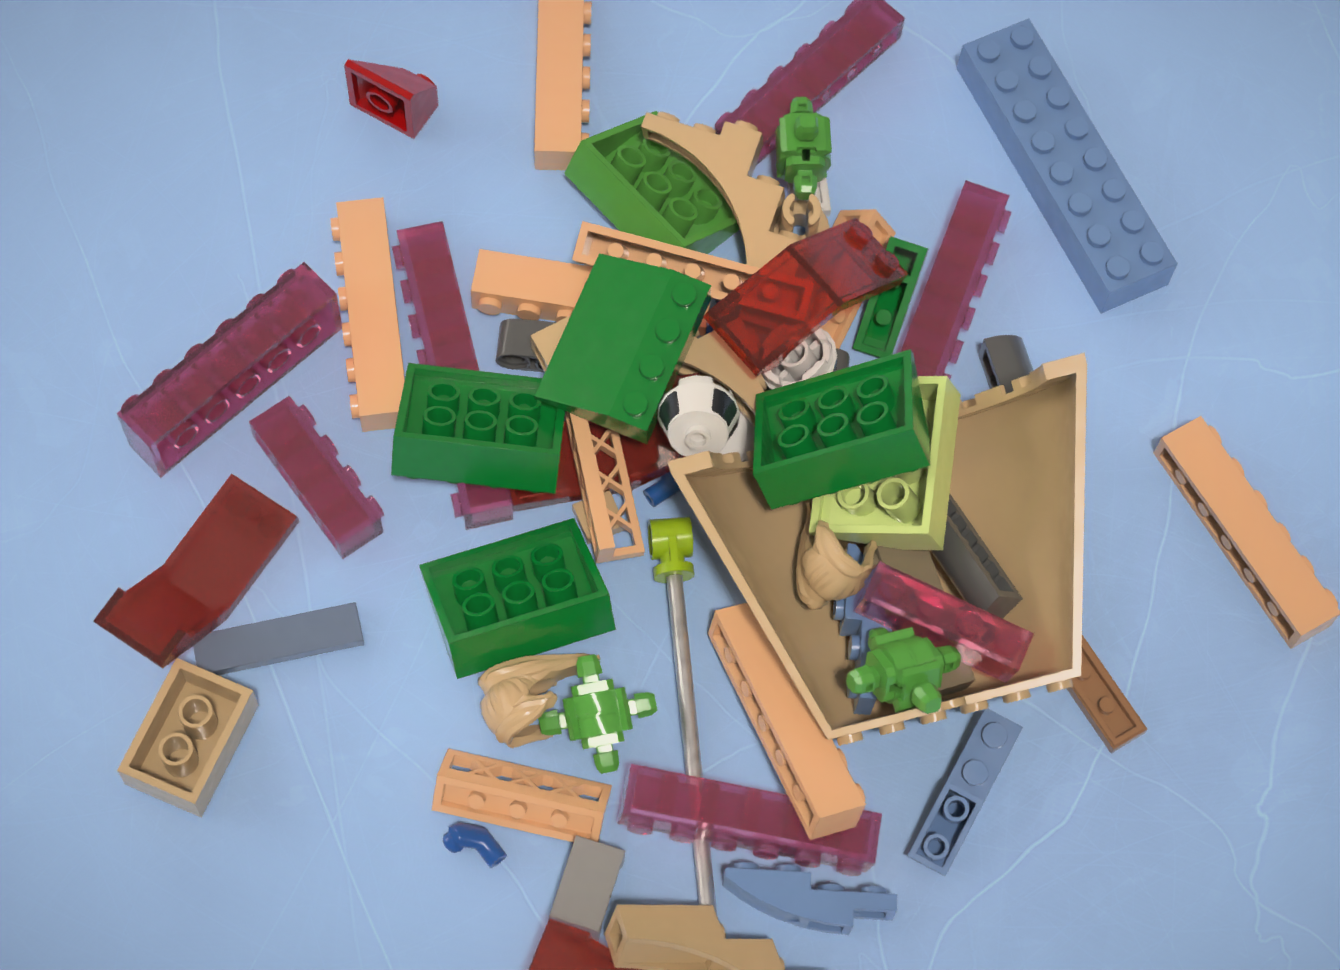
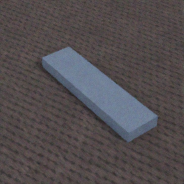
[191,602,364,675]

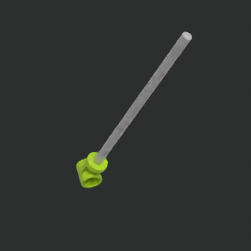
[648,517,717,915]

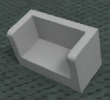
[549,835,625,941]

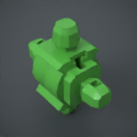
[775,97,832,200]
[846,627,961,714]
[538,654,657,774]

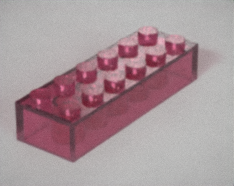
[116,262,342,478]

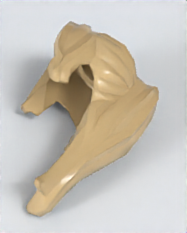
[796,502,878,610]
[478,653,600,748]

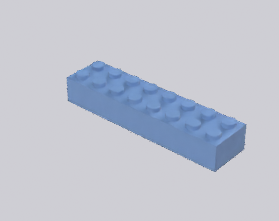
[956,18,1178,313]

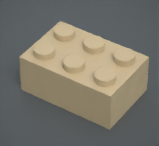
[117,658,259,818]

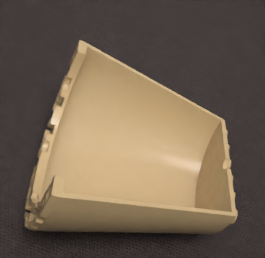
[668,353,1087,746]

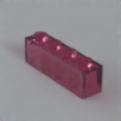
[249,396,384,559]
[853,561,1034,683]

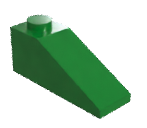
[853,236,929,358]

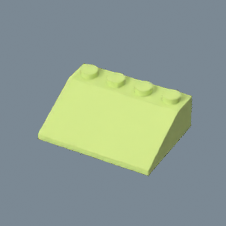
[809,376,961,550]

